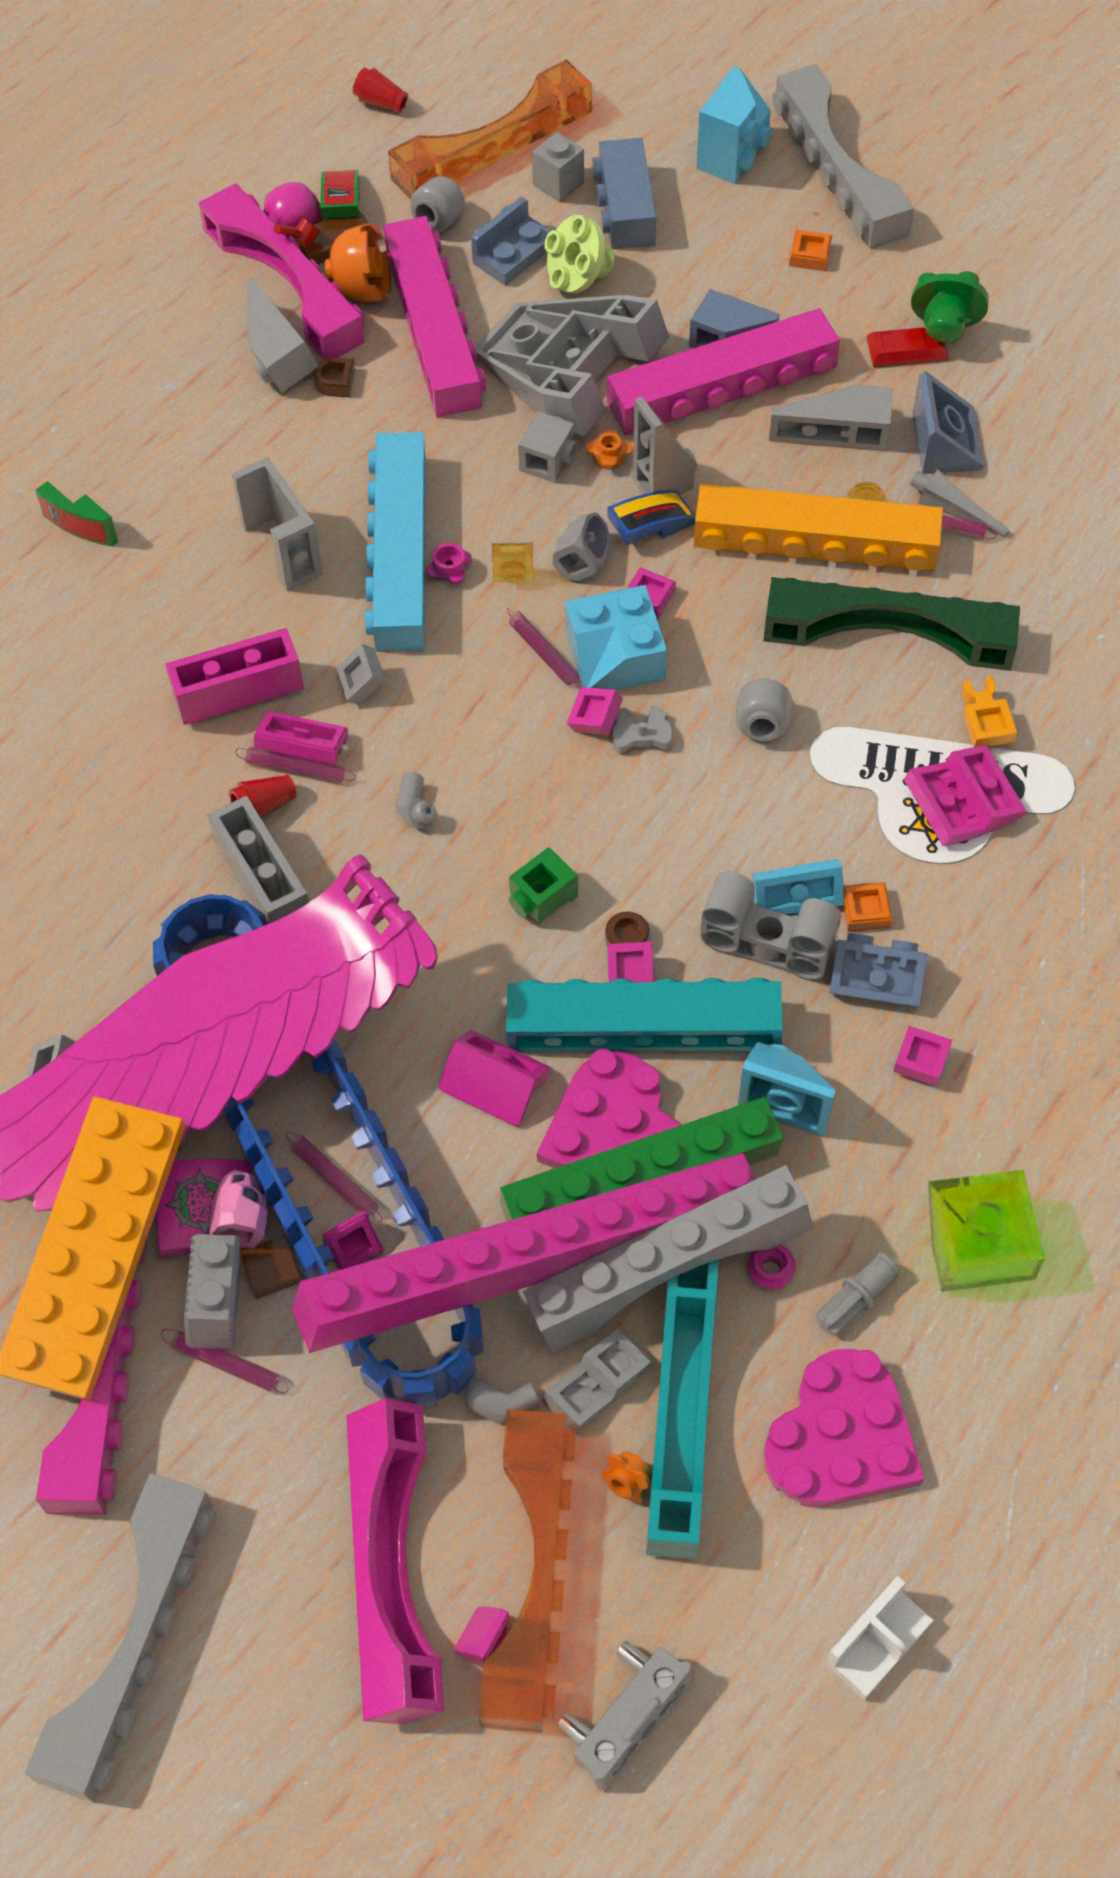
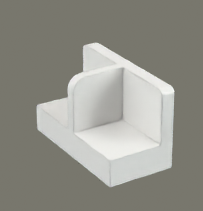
[825,1575,934,1701]

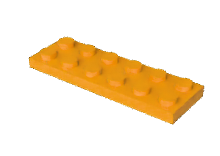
[0,1096,186,1401]

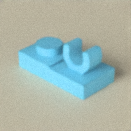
[752,859,844,915]

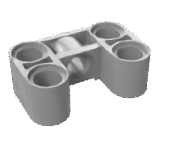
[700,871,841,980]

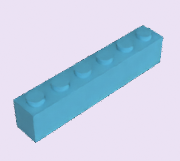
[365,432,426,651]

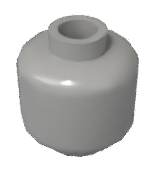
[410,176,465,232]
[736,679,792,741]

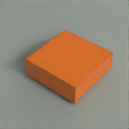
[789,230,833,271]
[843,882,893,932]

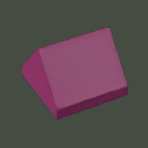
[322,1210,384,1270]

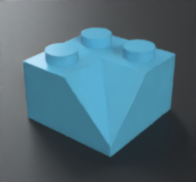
[696,66,773,184]
[565,585,667,690]

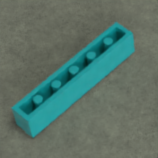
[506,978,783,1052]

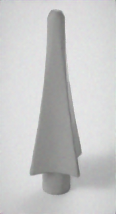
[910,469,1009,536]

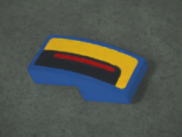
[607,490,696,545]

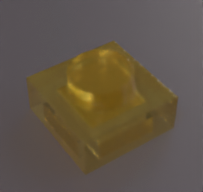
[492,542,534,583]

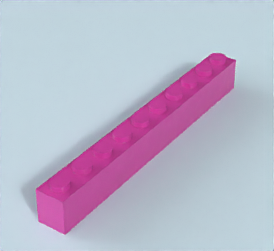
[292,1153,756,1353]

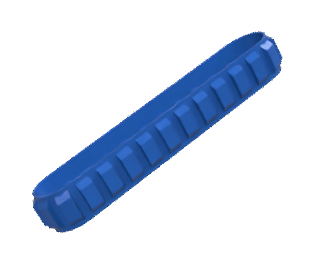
[153,894,484,1407]

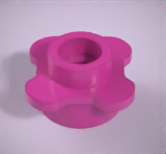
[426,543,472,584]

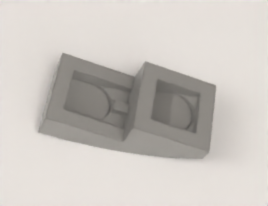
[542,1328,651,1435]

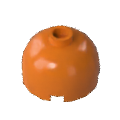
[325,223,391,303]

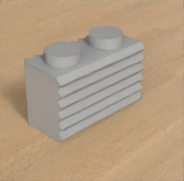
[184,1234,241,1349]

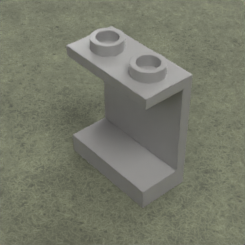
[232,457,323,591]

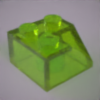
[928,1170,1045,1292]

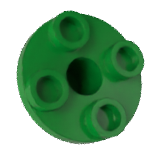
[911,271,989,343]

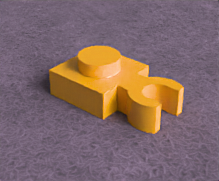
[961,676,1017,747]

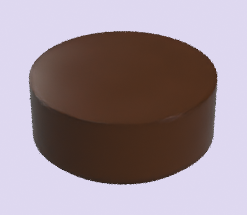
[605,911,650,945]

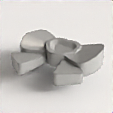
[613,706,672,753]

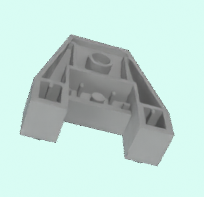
[476,295,669,436]

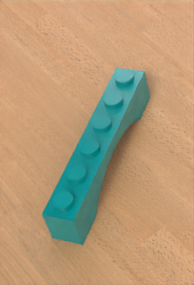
[646,1259,719,1560]

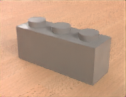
[207,796,309,924]

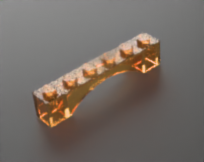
[388,59,592,200]
[479,1409,576,1732]

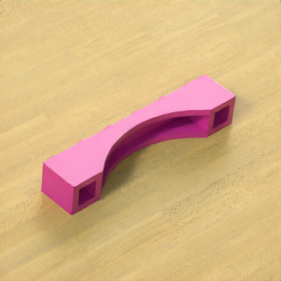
[198,183,365,360]
[36,1241,147,1515]
[346,1398,444,1725]

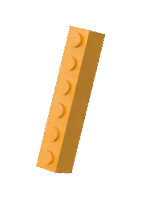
[694,484,943,571]

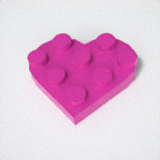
[536,1049,681,1168]
[764,1349,924,1507]

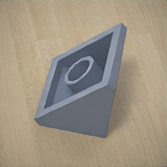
[913,371,984,473]

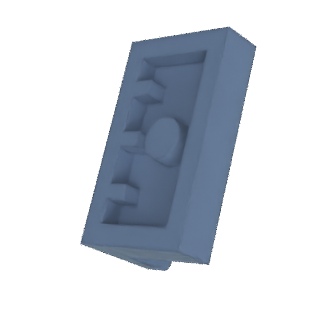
[471,197,551,286]
[829,933,928,1007]

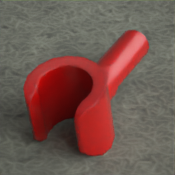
[274,217,321,247]

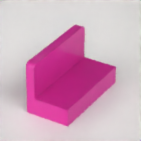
[438,1030,551,1126]

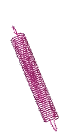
[941,514,998,539]
[507,608,581,690]
[235,747,356,783]
[286,1131,382,1222]
[161,1329,289,1393]

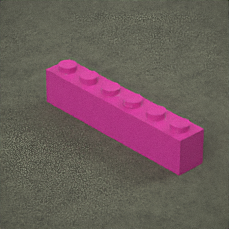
[383,216,486,417]
[607,308,840,436]

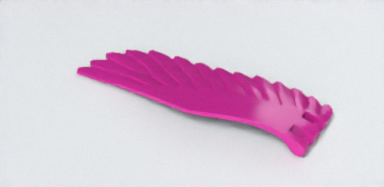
[0,854,438,1212]

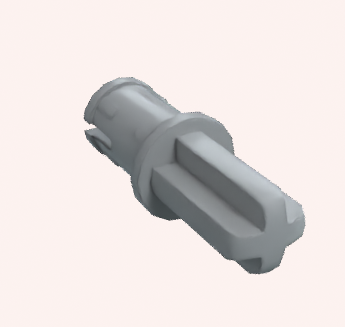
[816,1253,900,1335]

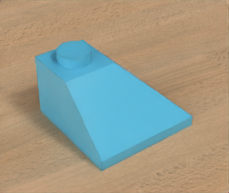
[738,1042,836,1137]

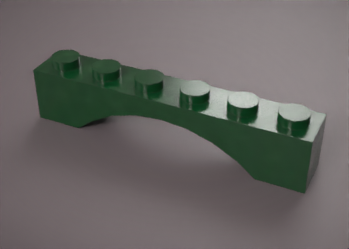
[763,577,1020,671]

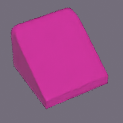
[454,1606,511,1670]

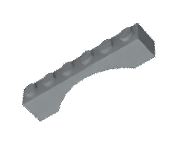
[773,64,914,249]
[522,1165,813,1354]
[25,1473,215,1803]

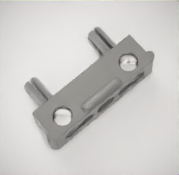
[558,1641,694,1791]

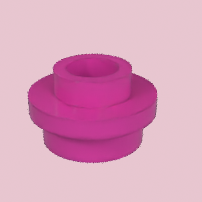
[747,1245,796,1290]

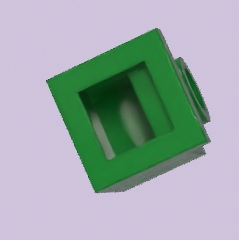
[509,847,578,923]

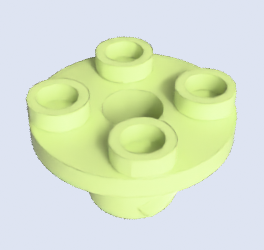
[545,215,614,294]

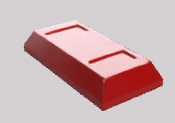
[867,327,949,367]

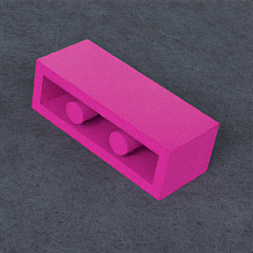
[165,628,304,725]

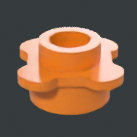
[586,429,633,469]
[602,1452,652,1503]

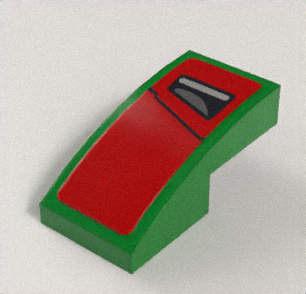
[321,170,360,219]
[35,481,118,546]

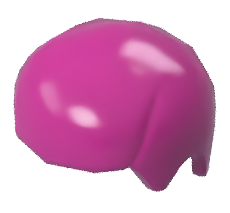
[263,182,323,237]

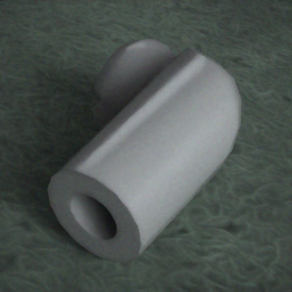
[396,772,437,829]
[465,1379,540,1423]

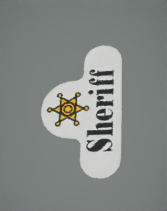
[810,727,1075,863]

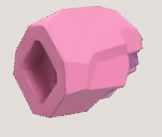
[209,1169,268,1248]

